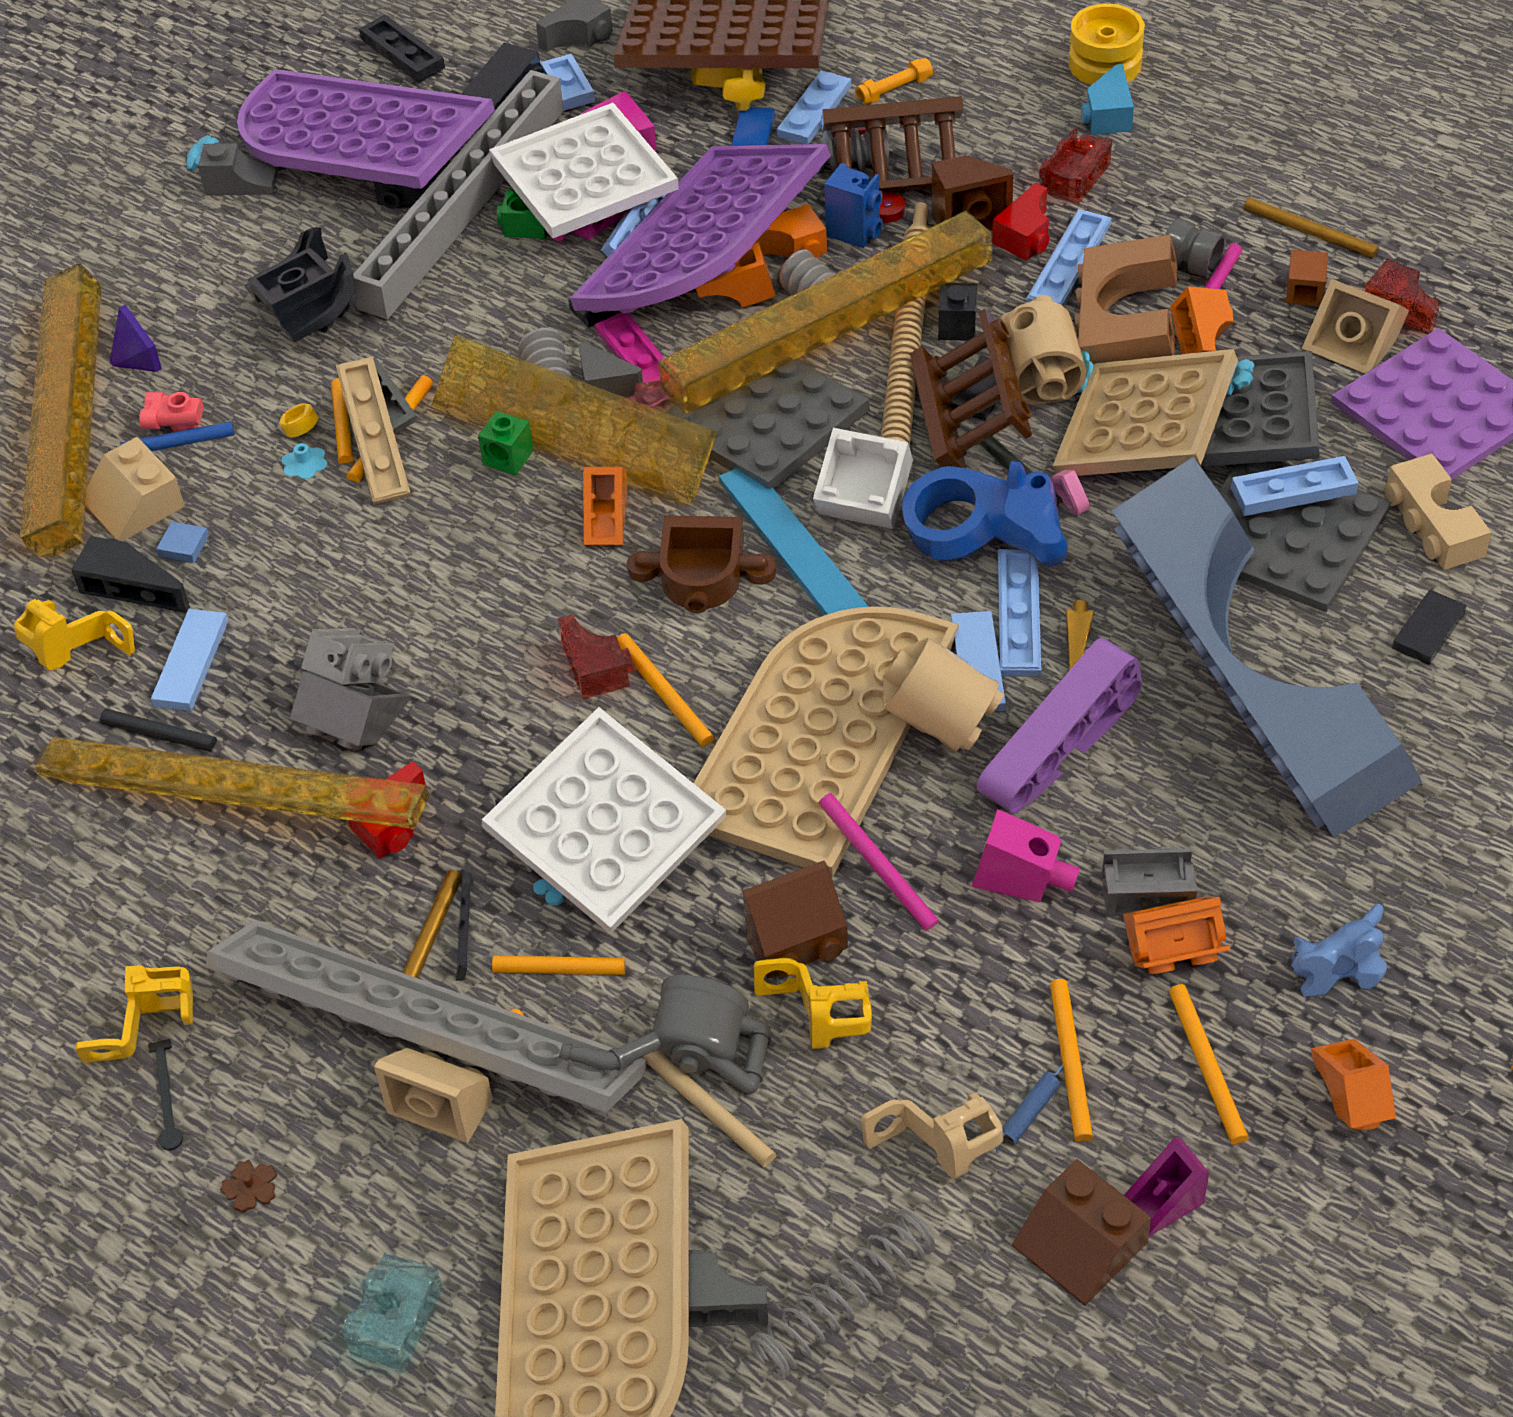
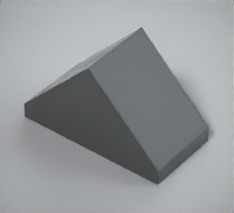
[578,341,644,405]

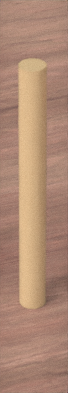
[641,1050,776,1167]

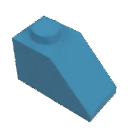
[1081,64,1134,135]

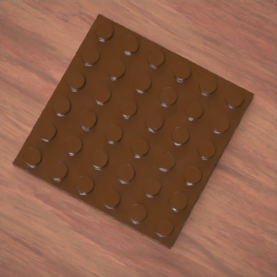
[614,0,829,69]

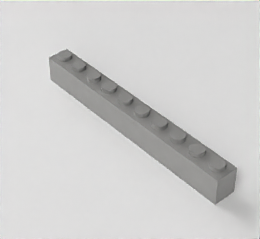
[353,70,564,320]

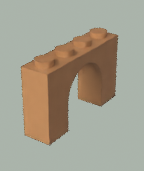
[1075,234,1177,364]

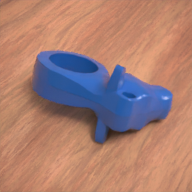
[902,461,1068,566]

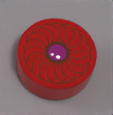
[880,192,905,223]

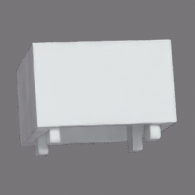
[813,428,913,529]

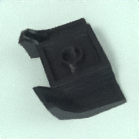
[244,227,356,342]

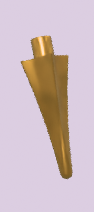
[1066,600,1094,670]

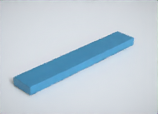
[719,469,869,615]

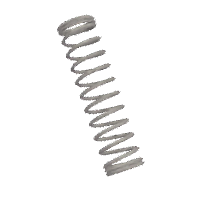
[750,1209,935,1380]

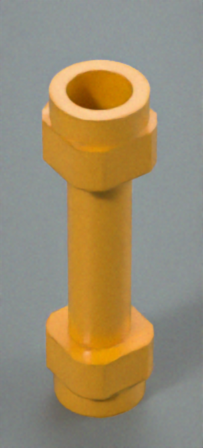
[855,58,933,105]

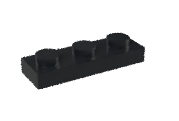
[359,15,445,82]

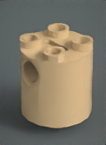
[1000,295,1087,405]
[883,637,1004,753]

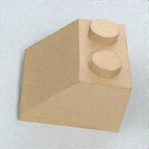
[1302,279,1409,374]
[80,437,185,541]
[374,1048,493,1143]

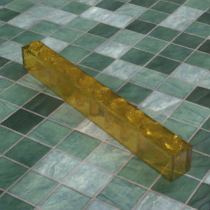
[658,211,992,414]
[20,262,102,558]

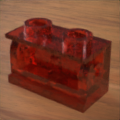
[1039,127,1112,204]

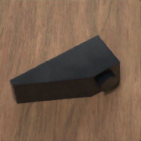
[71,536,190,613]

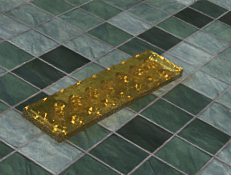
[431,335,718,504]

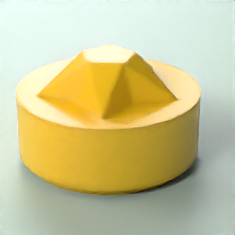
[279,403,319,438]

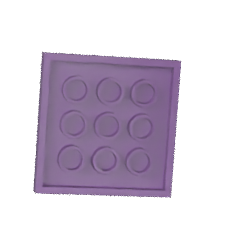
[1331,328,1513,479]

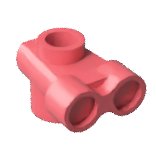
[139,392,203,432]

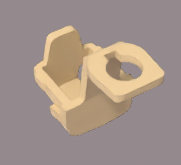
[861,1092,1003,1179]

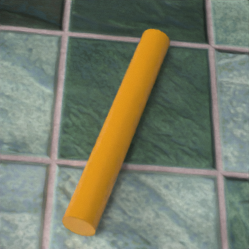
[331,378,353,464]
[492,955,626,975]

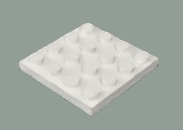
[489,103,679,238]
[482,707,726,934]

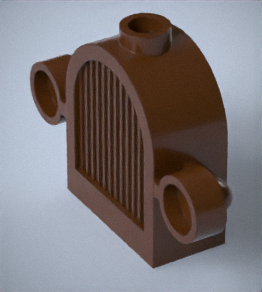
[627,515,776,613]

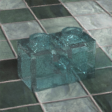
[343,1253,443,1373]

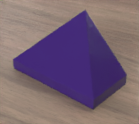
[110,305,162,372]

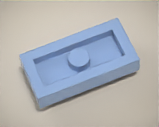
[540,54,595,111]

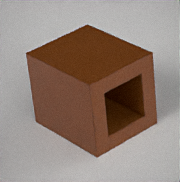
[1285,249,1328,306]

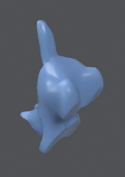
[1291,904,1387,997]

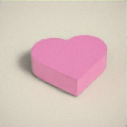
[1051,470,1090,516]

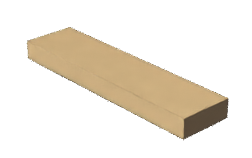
[336,356,411,505]

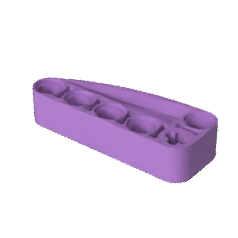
[977,638,1142,814]

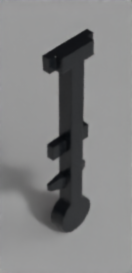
[456,872,471,981]
[148,1039,183,1151]

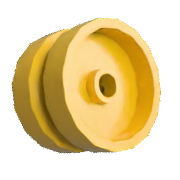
[1069,3,1145,85]

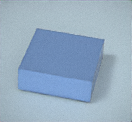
[156,521,209,563]

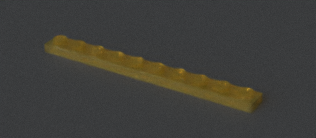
[35,737,430,829]

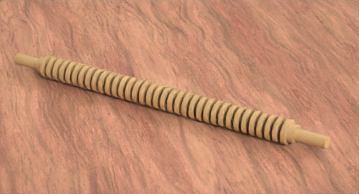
[881,202,932,447]

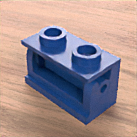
[824,163,883,248]

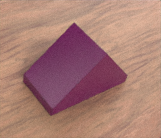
[1124,1137,1209,1238]

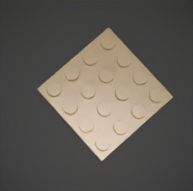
[1052,349,1238,476]

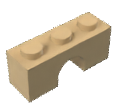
[1384,453,1492,570]

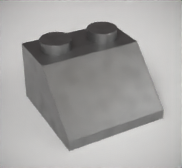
[290,671,412,750]

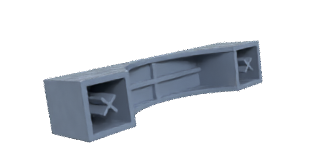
[1112,457,1422,836]

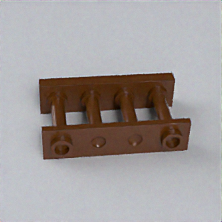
[821,96,963,193]
[910,309,1032,469]

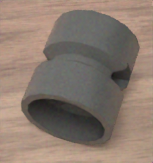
[1165,219,1226,279]

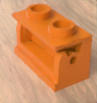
[1123,896,1230,974]

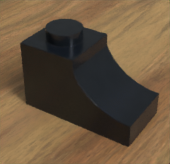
[938,283,978,341]

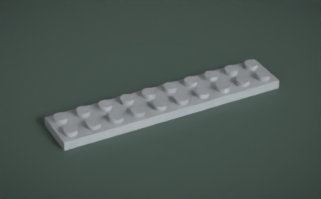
[206,920,647,1113]

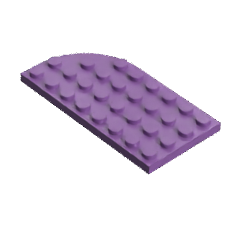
[237,69,495,189]
[570,144,831,313]

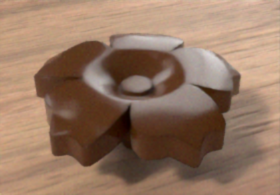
[220,1160,277,1213]

